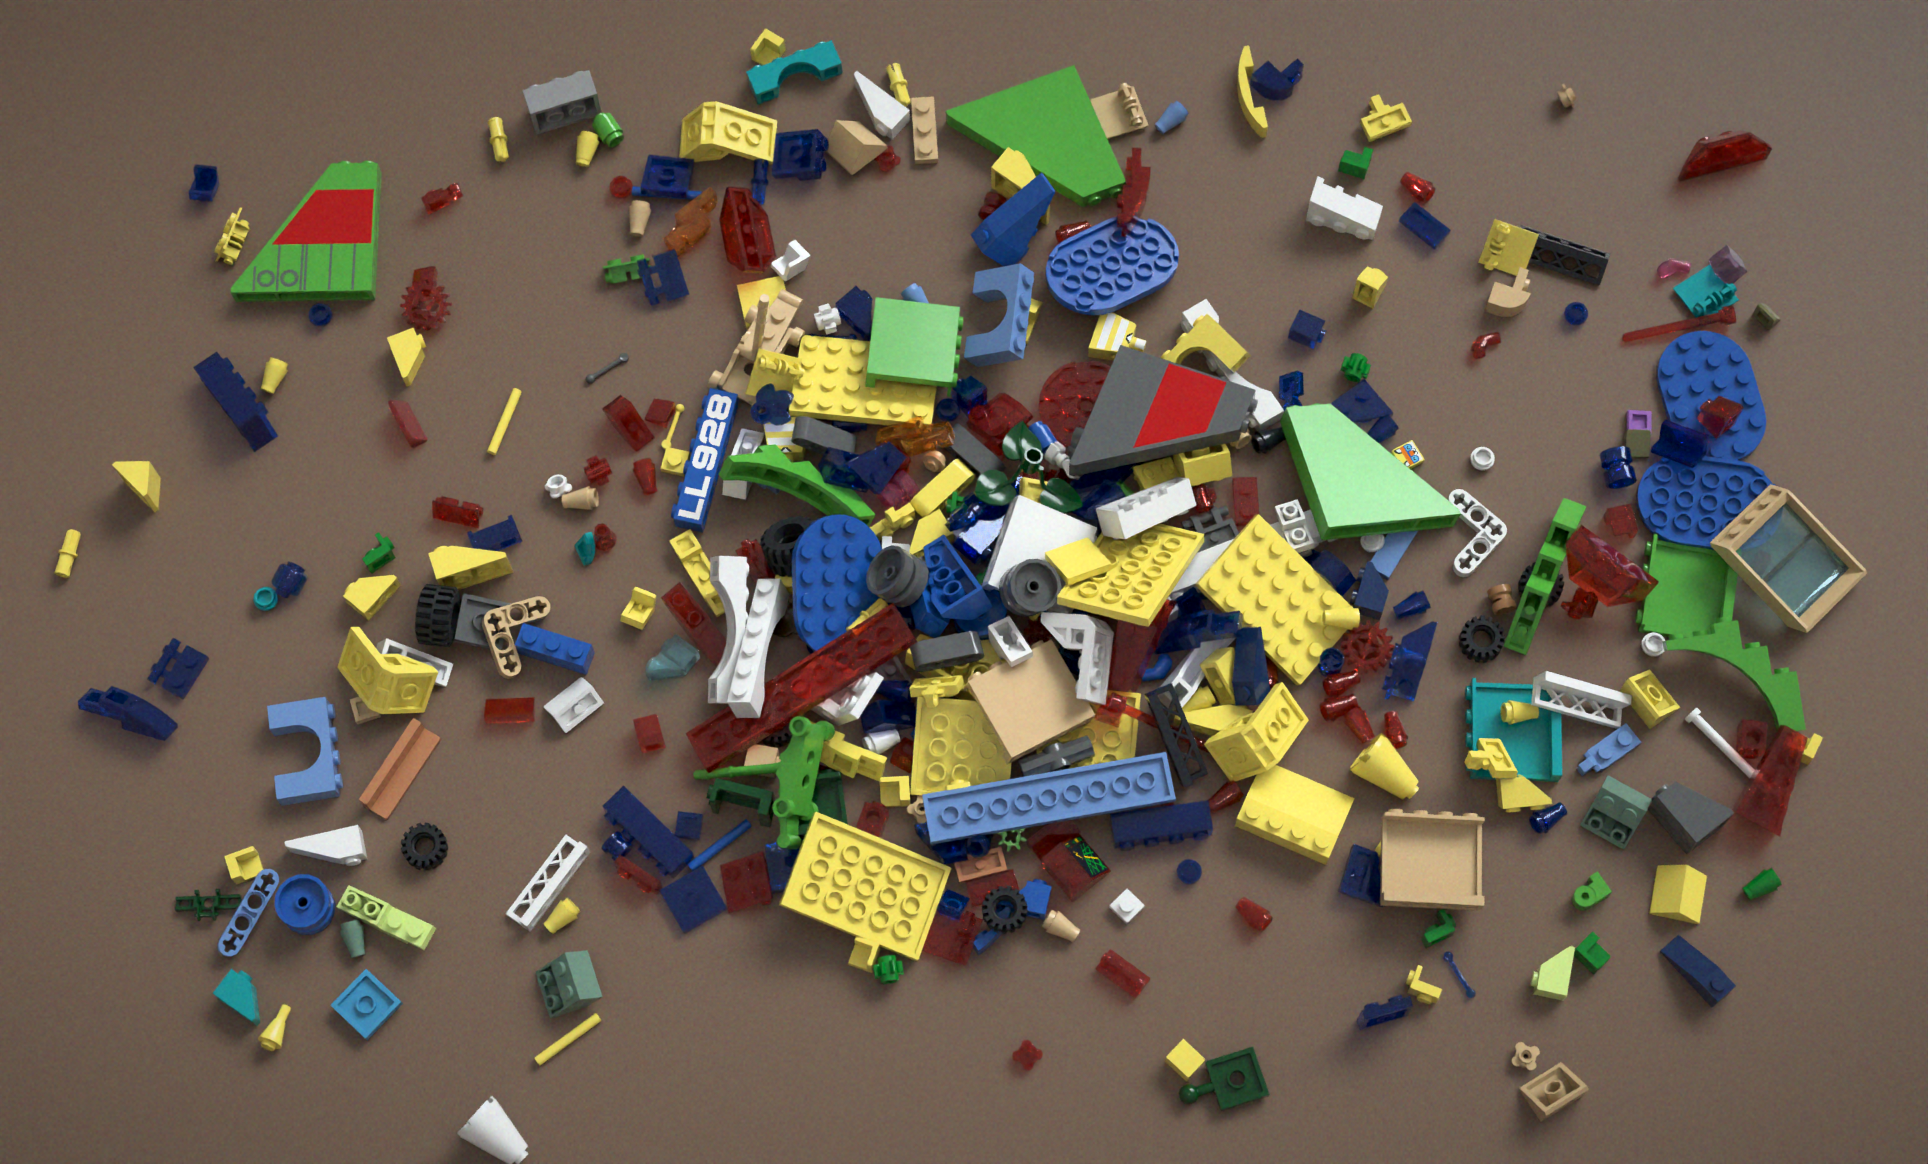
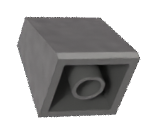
[1648,782,1734,854]

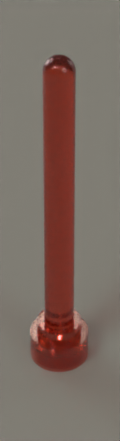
[1622,305,1736,342]
[1105,692,1210,753]

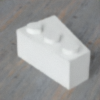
[1306,177,1383,240]

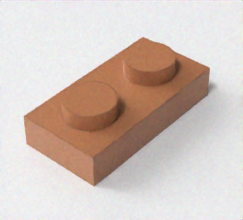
[953,846,1007,884]

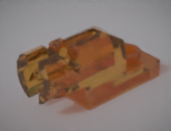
[663,187,718,258]
[875,416,955,457]

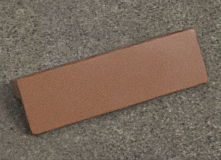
[359,718,441,820]

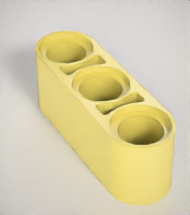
[910,458,976,518]

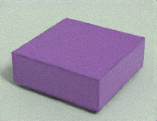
[1626,410,1652,433]

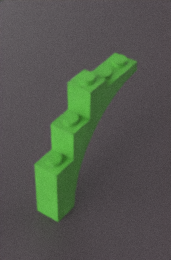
[719,444,876,527]
[1662,616,1806,733]

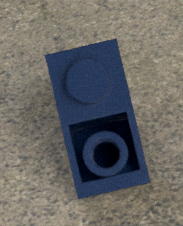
[1350,561,1389,620]

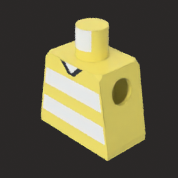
[1088,312,1147,361]
[763,417,806,463]

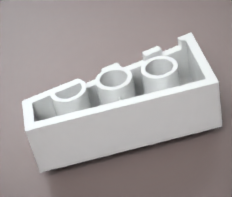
[1095,477,1196,540]

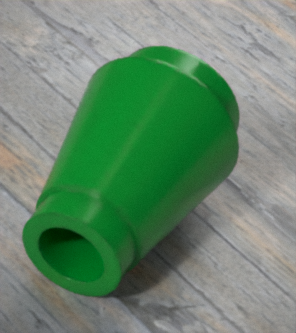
[1742,868,1782,900]

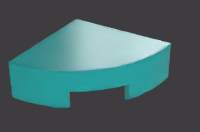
[574,532,595,565]

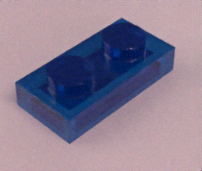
[1399,202,1451,250]

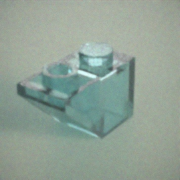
[645,634,700,681]

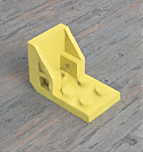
[679,101,777,165]
[337,627,438,714]
[1204,682,1309,783]

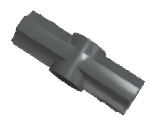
[1018,735,1095,777]

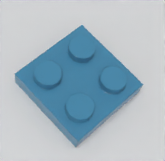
[331,969,403,1040]

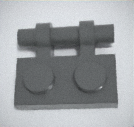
[1181,506,1239,553]

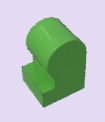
[1572,871,1612,911]

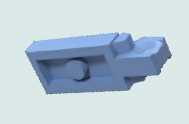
[1576,723,1641,776]

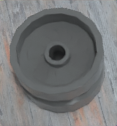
[866,545,929,608]
[999,559,1061,617]

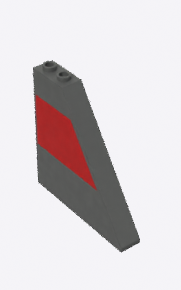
[1069,345,1258,476]

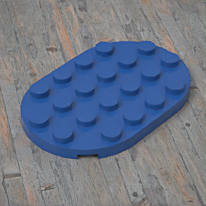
[1045,215,1179,315]
[1656,331,1766,461]
[1636,453,1782,553]
[792,514,886,661]

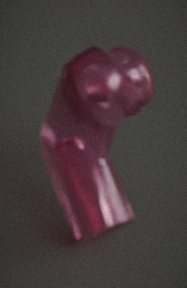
[1657,258,1691,278]

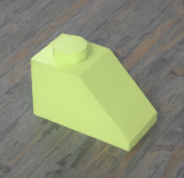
[1530,946,1575,1001]

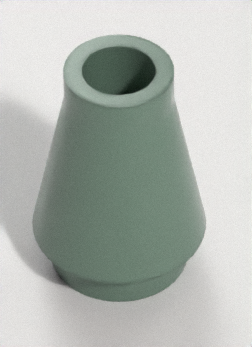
[339,920,366,958]

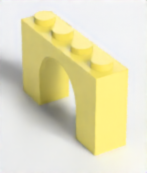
[1160,314,1251,373]

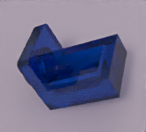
[189,164,220,202]

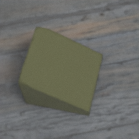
[1753,303,1781,330]
[1624,429,1651,458]

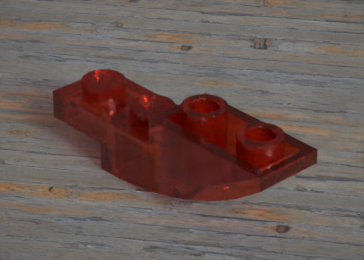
[1117,148,1151,237]
[661,582,726,668]

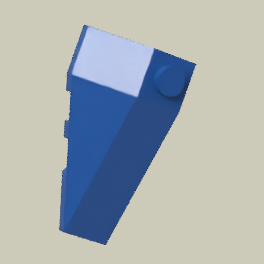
[971,173,1056,266]
[923,535,993,620]

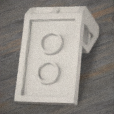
[1040,612,1114,705]
[789,654,884,726]

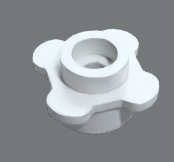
[545,475,572,498]

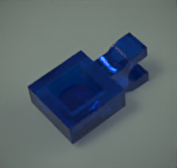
[1279,370,1304,412]

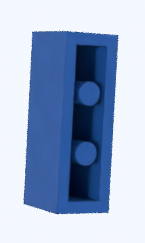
[515,623,595,675]

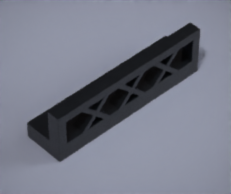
[1520,225,1610,285]
[1144,683,1208,788]

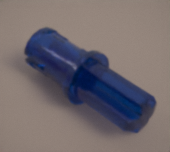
[750,159,769,206]

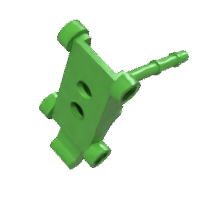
[694,716,835,850]

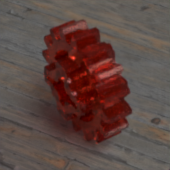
[400,279,452,330]
[1340,620,1394,673]

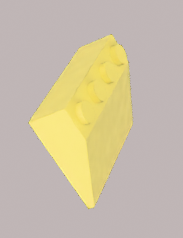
[1235,765,1355,865]

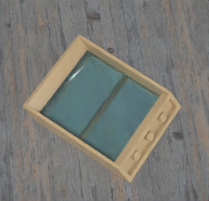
[1710,484,1867,633]

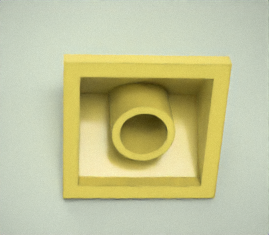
[112,461,161,512]
[1620,669,1680,729]
[1649,865,1707,924]

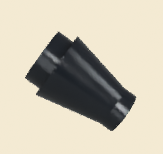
[1251,426,1286,454]

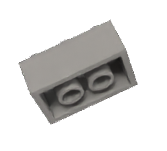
[523,70,602,135]

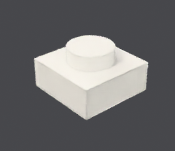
[1109,889,1145,924]

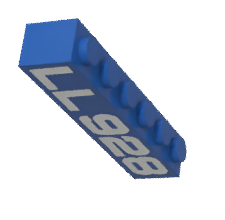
[671,388,739,533]

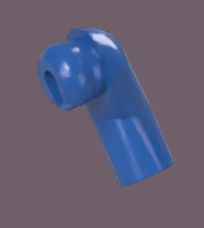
[1141,654,1173,682]

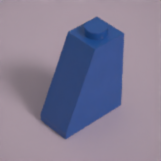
[910,573,950,638]

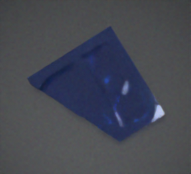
[1330,379,1393,423]
[843,442,906,494]
[914,823,968,864]
[1338,844,1385,908]

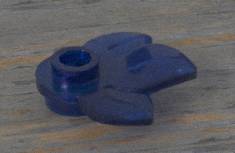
[750,383,794,426]

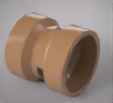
[1487,584,1517,615]

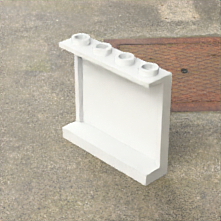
[981,495,1097,614]

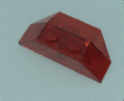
[1678,130,1772,182]
[719,186,776,274]
[1565,525,1659,607]

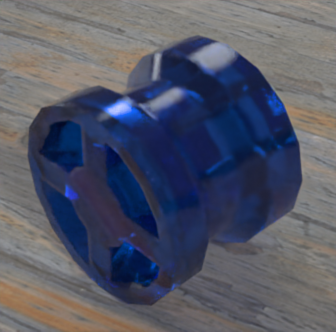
[601,831,633,863]

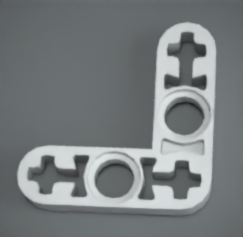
[1448,489,1507,577]

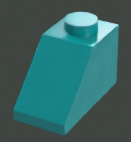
[213,969,260,1026]

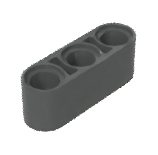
[791,416,857,462]
[939,423,1006,478]
[910,631,984,672]

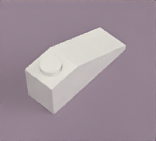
[854,71,910,140]
[722,428,765,500]
[376,638,453,687]
[285,825,367,866]

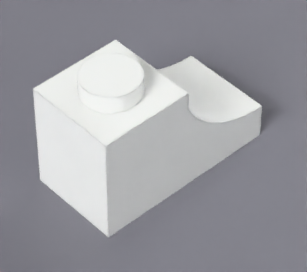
[988,616,1033,667]

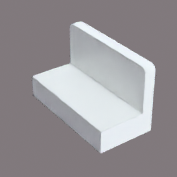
[544,677,604,733]

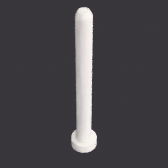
[1685,708,1771,793]

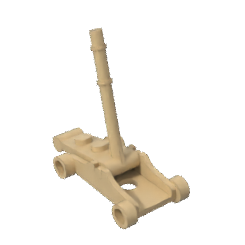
[707,289,805,413]

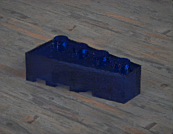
[193,352,278,452]

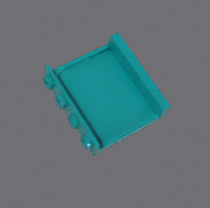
[1465,678,1562,782]

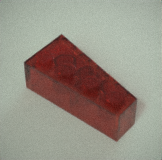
[1108,599,1177,693]
[1732,725,1807,837]

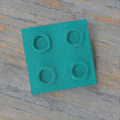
[1673,264,1739,325]

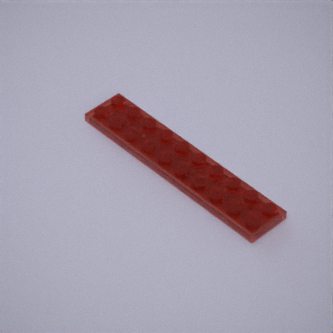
[686,603,917,773]

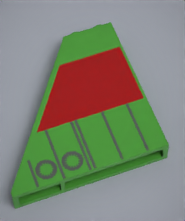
[231,161,382,302]

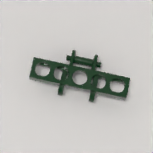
[175,889,242,921]

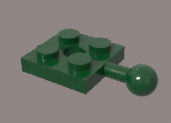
[1179,1047,1270,1111]

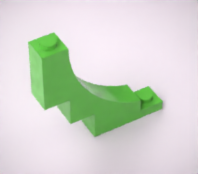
[1504,498,1586,655]

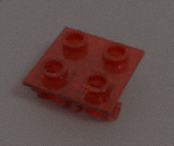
[720,851,773,913]
[922,904,983,966]

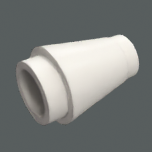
[862,729,901,755]

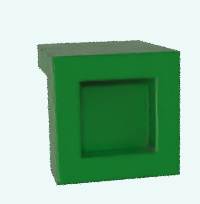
[1338,147,1374,179]
[1574,931,1611,975]

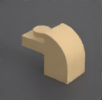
[1485,267,1531,317]

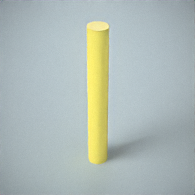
[487,388,522,455]
[534,1013,602,1066]

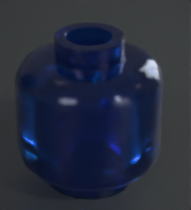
[271,561,308,599]

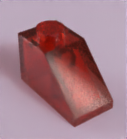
[602,395,655,452]
[1697,396,1744,439]

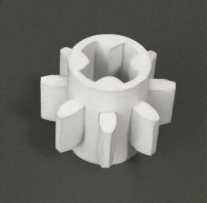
[814,303,841,335]

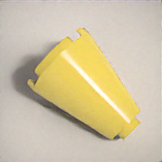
[1350,733,1419,799]

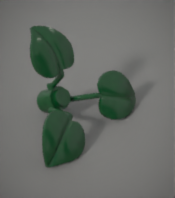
[974,421,1083,514]

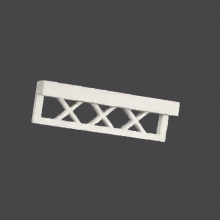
[1531,671,1632,729]
[506,835,590,932]

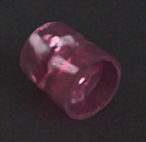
[875,470,920,511]

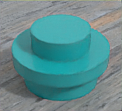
[253,587,278,611]

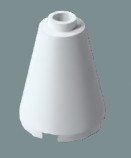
[457,1096,528,1164]

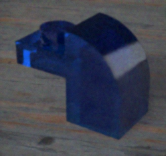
[1250,58,1304,101]
[1303,549,1356,596]

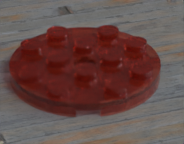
[1039,360,1111,448]

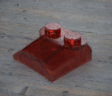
[966,393,1033,450]

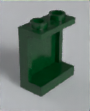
[798,769,848,841]
[707,778,775,828]

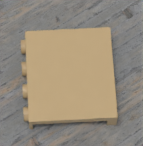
[963,639,1095,764]
[1380,809,1485,911]

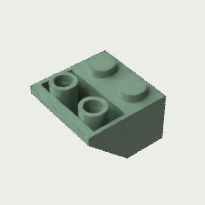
[1580,775,1652,849]
[536,950,603,1018]

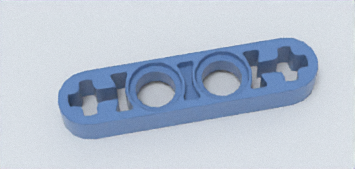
[217,869,279,957]

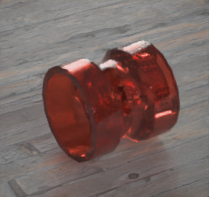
[978,192,1007,220]

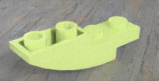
[336,885,436,950]

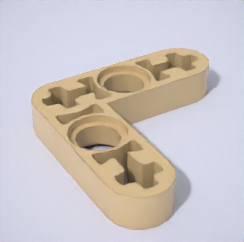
[482,596,551,679]

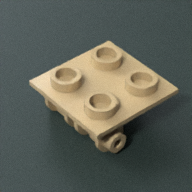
[1090,83,1149,139]

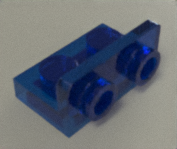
[1382,647,1428,701]

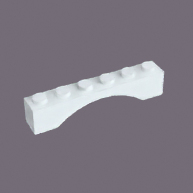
[1180,299,1284,431]
[708,556,749,704]
[727,579,789,718]
[1158,612,1238,711]

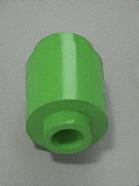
[592,112,624,148]

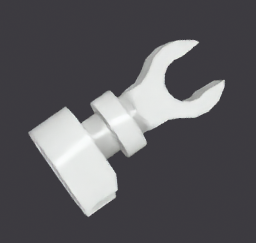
[1044,442,1080,478]

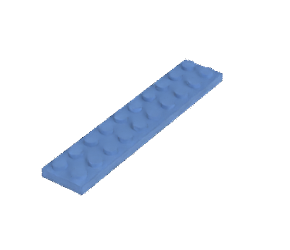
[922,752,1176,844]

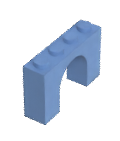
[964,263,1034,367]
[267,697,343,806]

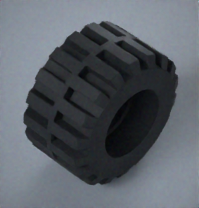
[760,516,814,577]
[415,584,461,648]

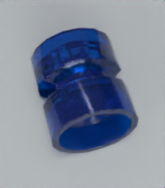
[1599,446,1637,489]

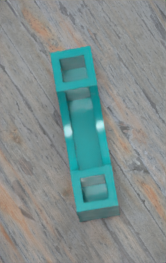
[746,40,843,105]

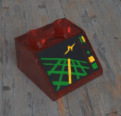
[1041,834,1111,902]

